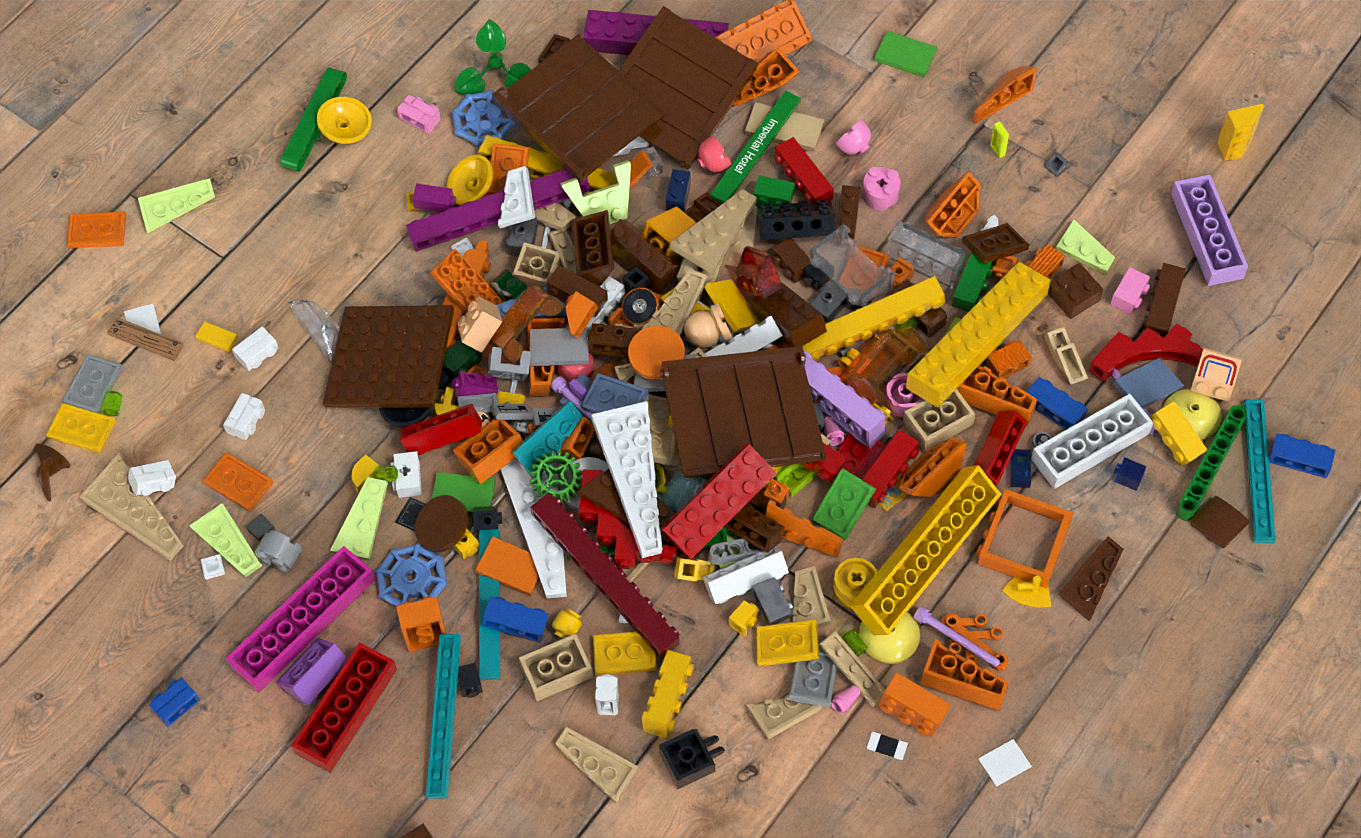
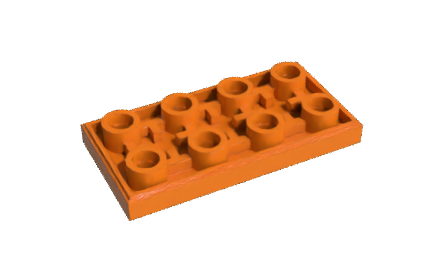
[429,248,504,313]

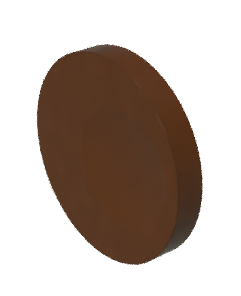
[415,495,468,552]

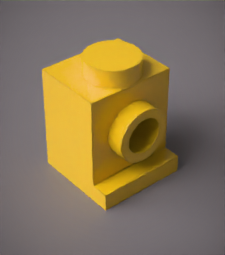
[453,529,479,559]
[729,600,759,637]

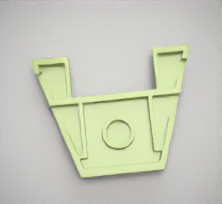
[560,160,631,224]

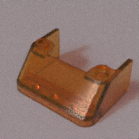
[839,326,931,404]

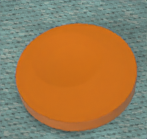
[628,326,685,380]

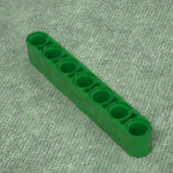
[280,67,347,172]
[1177,405,1247,521]

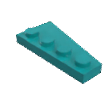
[512,401,582,479]

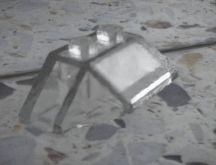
[288,299,340,364]

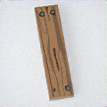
[108,317,184,361]

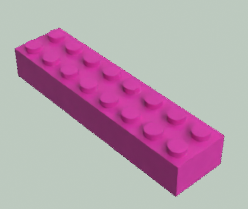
[226,546,375,693]

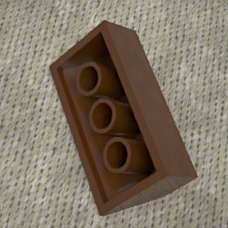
[572,210,614,286]
[610,219,681,295]

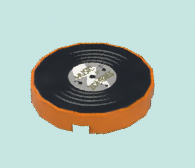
[622,288,660,325]

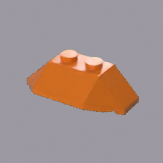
[925,171,981,238]
[899,437,966,497]

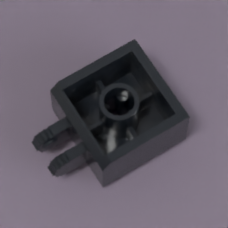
[659,729,725,789]

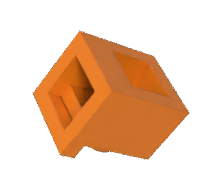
[884,257,914,288]

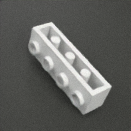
[566,276,625,340]
[703,547,789,604]

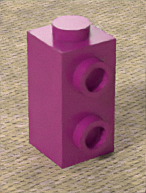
[412,183,456,212]
[452,371,499,398]

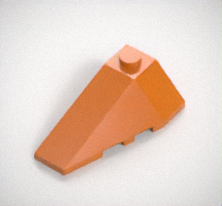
[973,66,1037,124]

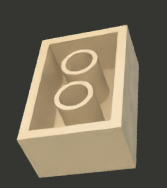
[903,389,975,452]
[519,634,593,702]

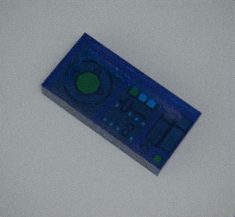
[1010,449,1031,488]

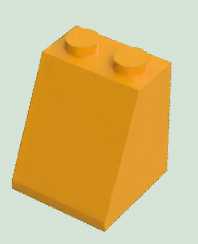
[642,206,696,261]

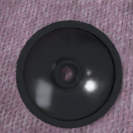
[379,407,434,428]

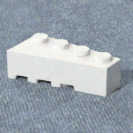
[705,316,783,357]

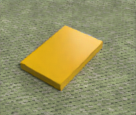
[704,279,761,333]
[46,403,116,454]
[756,619,819,666]
[593,632,657,676]

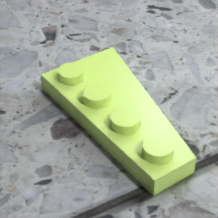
[138,178,215,233]
[330,477,388,559]
[189,503,263,577]

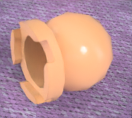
[684,303,733,349]

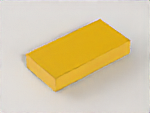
[195,321,239,352]

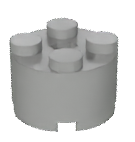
[255,530,303,574]

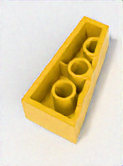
[642,650,694,738]

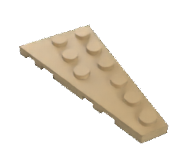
[670,189,757,274]
[79,454,183,561]

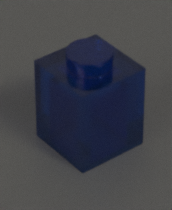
[1114,457,1147,491]

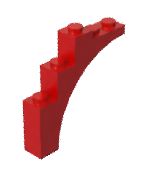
[1088,324,1203,382]
[579,469,677,569]

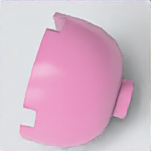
[836,119,871,155]

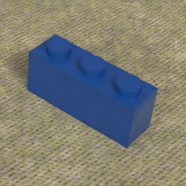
[1027,377,1087,430]
[1269,433,1335,478]
[482,597,549,643]

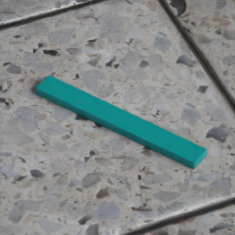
[1243,399,1276,544]
[479,528,500,680]
[426,633,461,799]

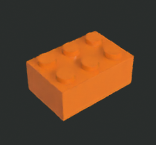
[453,418,523,484]
[396,596,447,652]
[877,672,951,737]

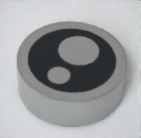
[1032,432,1052,448]

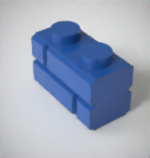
[149,677,200,727]

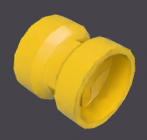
[837,348,864,375]

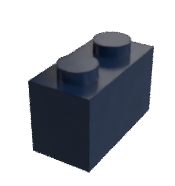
[666,169,691,212]

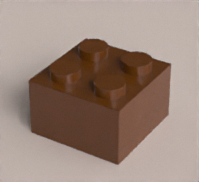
[1048,262,1103,319]

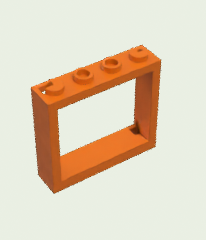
[976,489,1074,589]

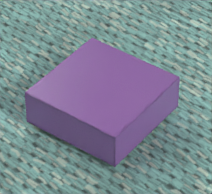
[569,379,587,402]

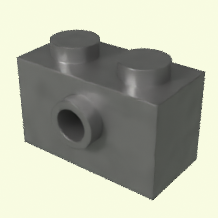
[506,217,538,256]
[809,280,850,324]
[751,577,793,625]

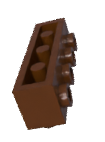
[588,323,642,358]
[724,505,785,553]

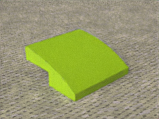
[774,464,818,497]

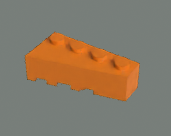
[526,318,565,396]
[957,365,1037,427]
[921,639,1009,711]

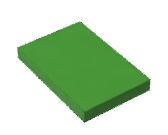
[874,31,937,78]
[812,468,876,540]
[432,472,496,515]

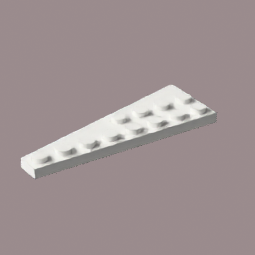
[591,401,662,558]
[500,454,567,599]

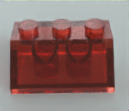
[735,246,783,298]

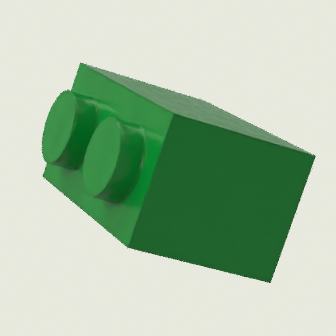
[754,175,795,205]

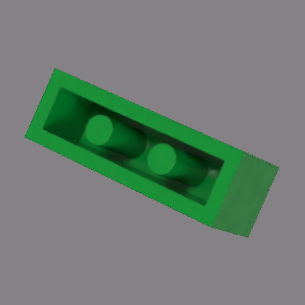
[952,252,993,312]

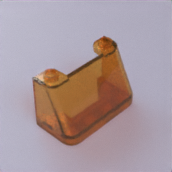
[489,285,566,364]

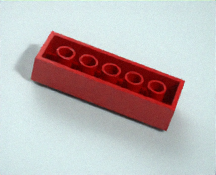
[660,444,777,559]
[291,642,397,773]

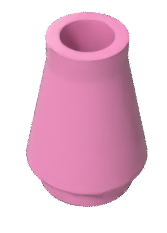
[824,417,844,446]
[831,685,861,714]

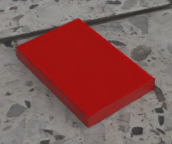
[837,433,886,479]

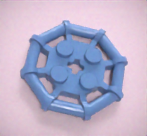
[451,89,517,147]
[374,543,449,607]

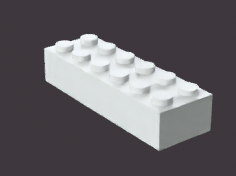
[1031,394,1153,489]

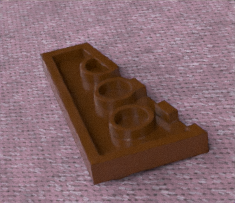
[1058,536,1124,621]

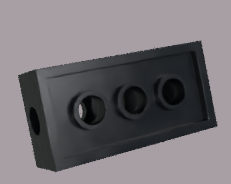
[757,199,835,240]

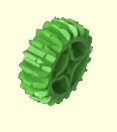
[529,450,583,503]

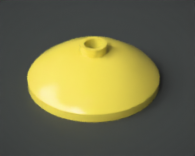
[1164,389,1222,441]
[859,612,920,664]

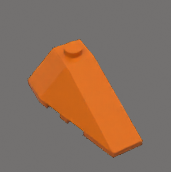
[733,48,800,107]

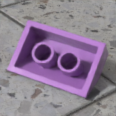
[276,638,348,705]

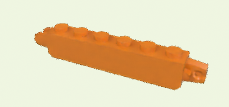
[443,240,491,351]

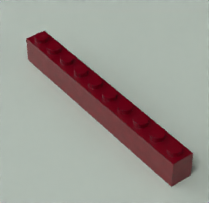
[530,493,680,659]

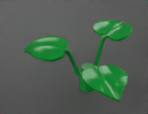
[455,19,531,96]

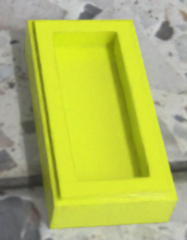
[990,121,1009,158]

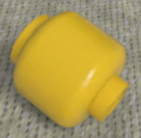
[552,608,582,639]

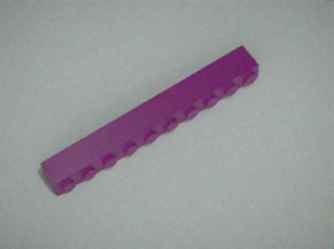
[406,170,591,252]

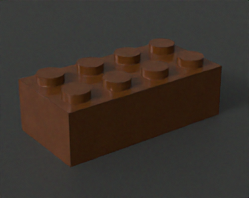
[750,282,827,347]

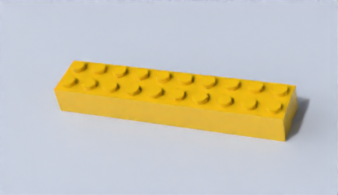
[906,262,1051,408]
[850,465,1001,635]

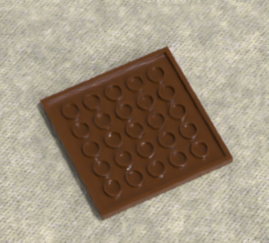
[322,305,454,408]

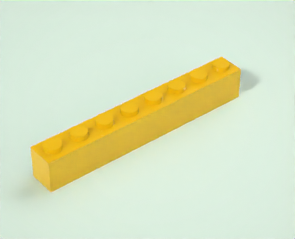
[478,135,617,194]
[803,276,945,361]

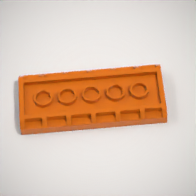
[714,0,812,64]

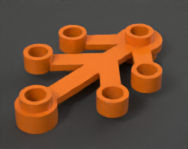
[941,613,1008,671]

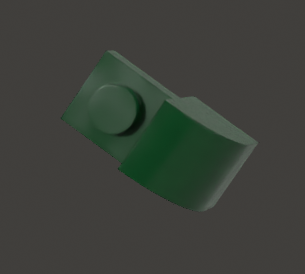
[490,270,527,302]

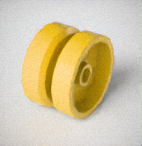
[833,558,877,609]

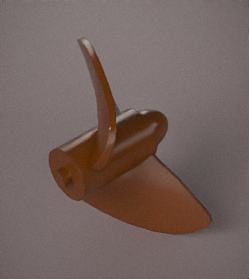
[35,444,70,501]

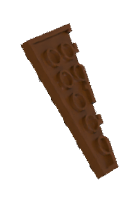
[577,469,685,556]

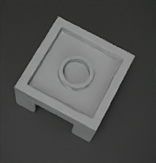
[486,347,531,381]

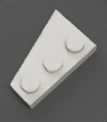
[498,166,535,228]

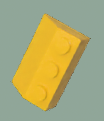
[1217,104,1264,161]

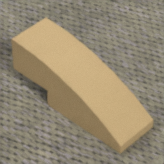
[1043,327,1088,385]

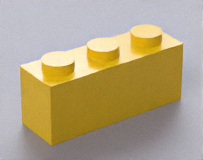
[1149,401,1207,466]

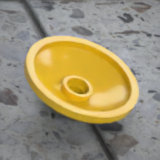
[317,97,372,144]
[446,155,493,206]

